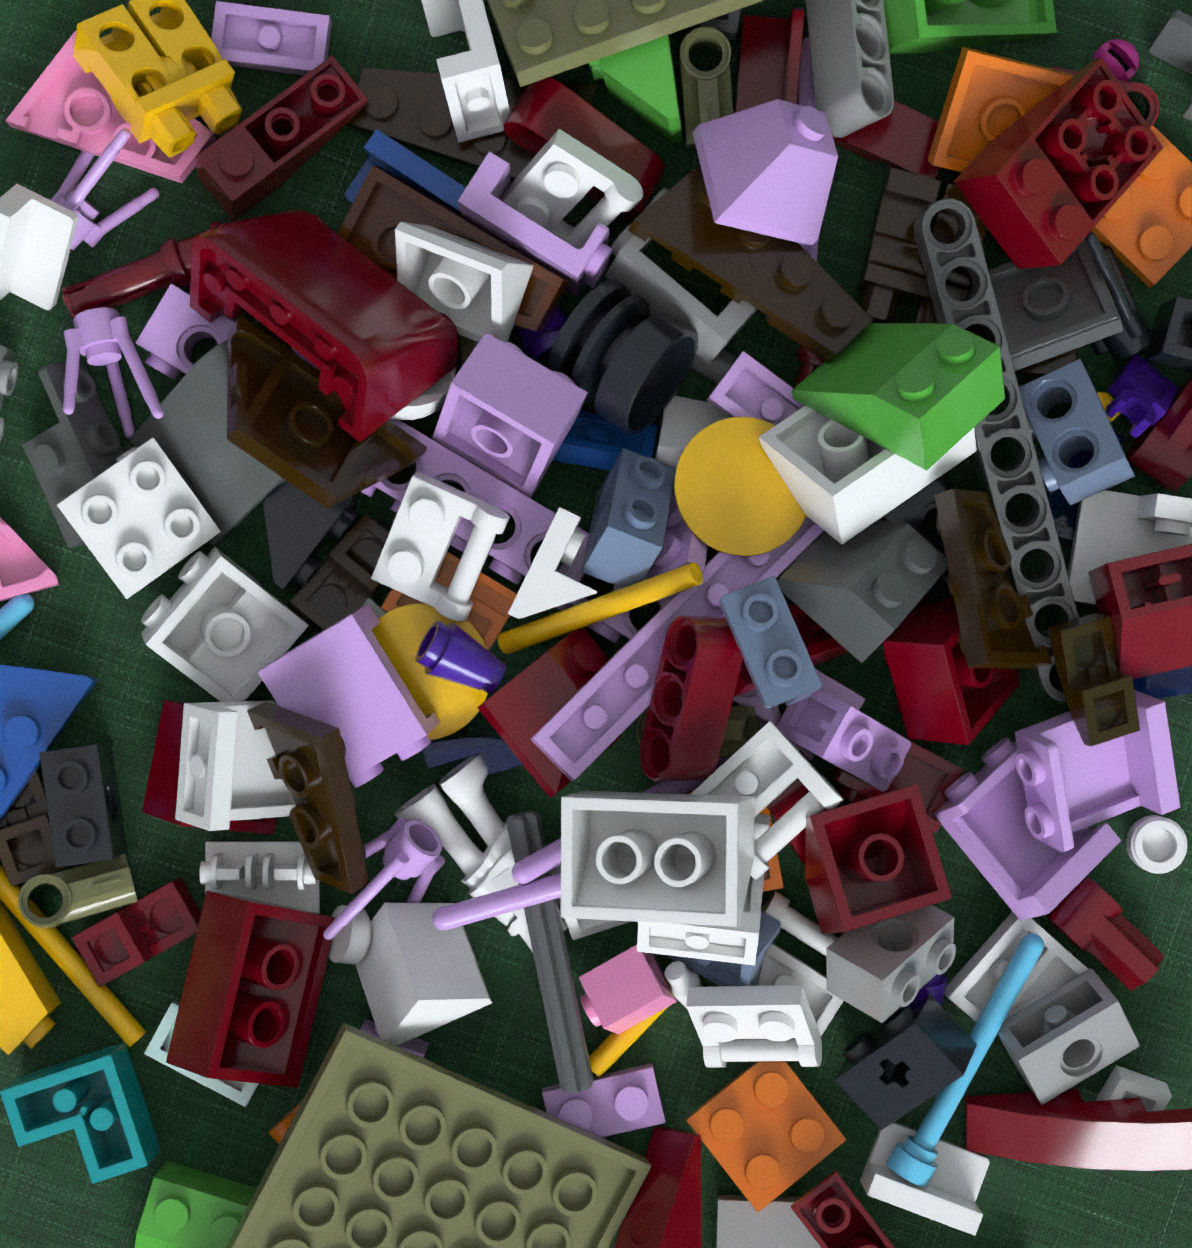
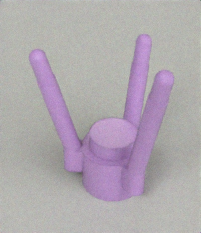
[50,128,159,250]
[63,307,164,438]
[323,818,445,940]

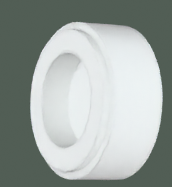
[1126,815,1187,874]
[329,905,371,964]

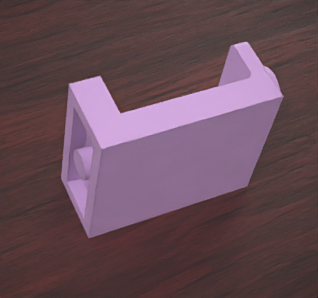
[458,151,613,296]
[258,604,440,788]
[1015,690,1181,853]
[933,737,1121,921]

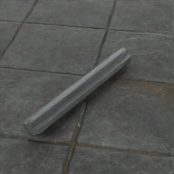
[506,810,594,1093]

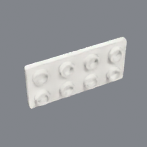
[1068,490,1192,605]

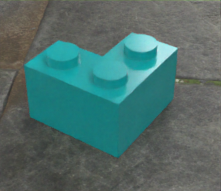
[0,1042,161,1184]

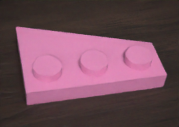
[5,31,216,183]

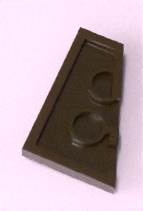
[934,489,1053,669]
[247,702,369,894]

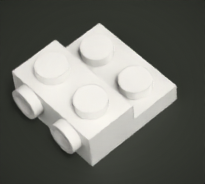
[141,547,309,702]

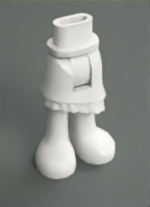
[394,751,568,952]

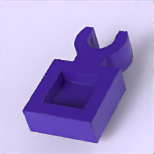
[1106,353,1179,438]

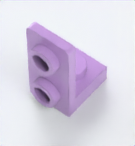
[777,689,911,792]

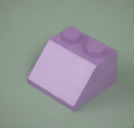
[432,332,588,498]

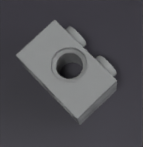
[826,905,956,1023]
[997,968,1140,1105]

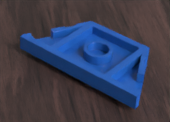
[0,663,98,823]

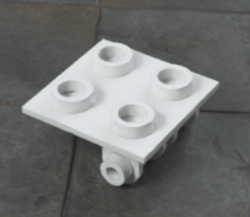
[57,437,221,599]
[200,841,320,914]

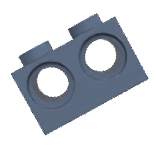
[1019,359,1135,505]
[581,448,676,588]

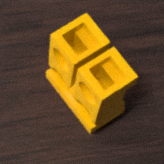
[73,0,242,158]

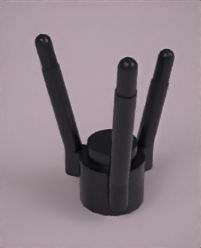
[1085,232,1155,362]

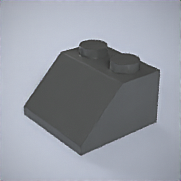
[777,520,948,663]

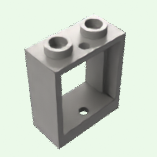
[605,187,758,365]

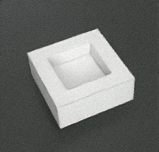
[1095,1065,1172,1112]

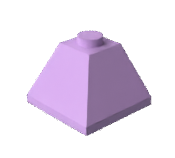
[692,99,838,246]

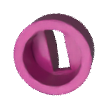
[1090,39,1139,82]

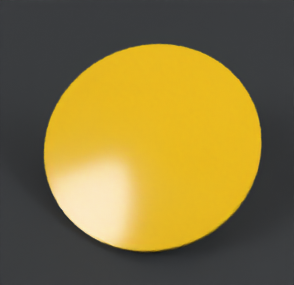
[674,417,806,556]
[371,603,488,740]

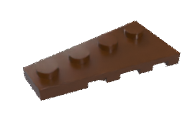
[338,165,570,331]

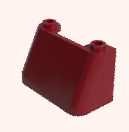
[190,209,458,442]

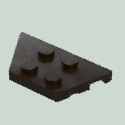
[227,315,428,508]

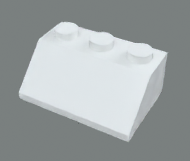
[759,406,977,545]
[561,791,755,927]

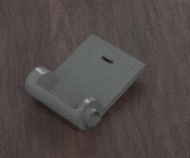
[129,340,286,546]

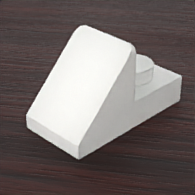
[508,507,597,619]

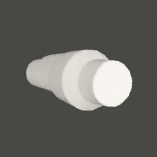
[665,961,703,1009]

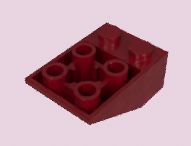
[954,57,1163,269]

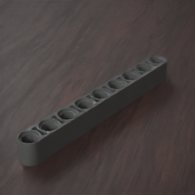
[914,199,1079,702]

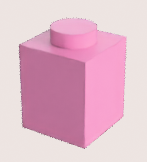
[578,945,677,1034]

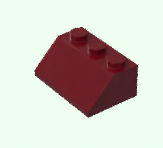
[166,890,336,1088]

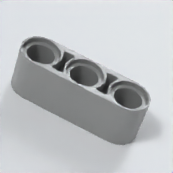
[806,0,894,138]

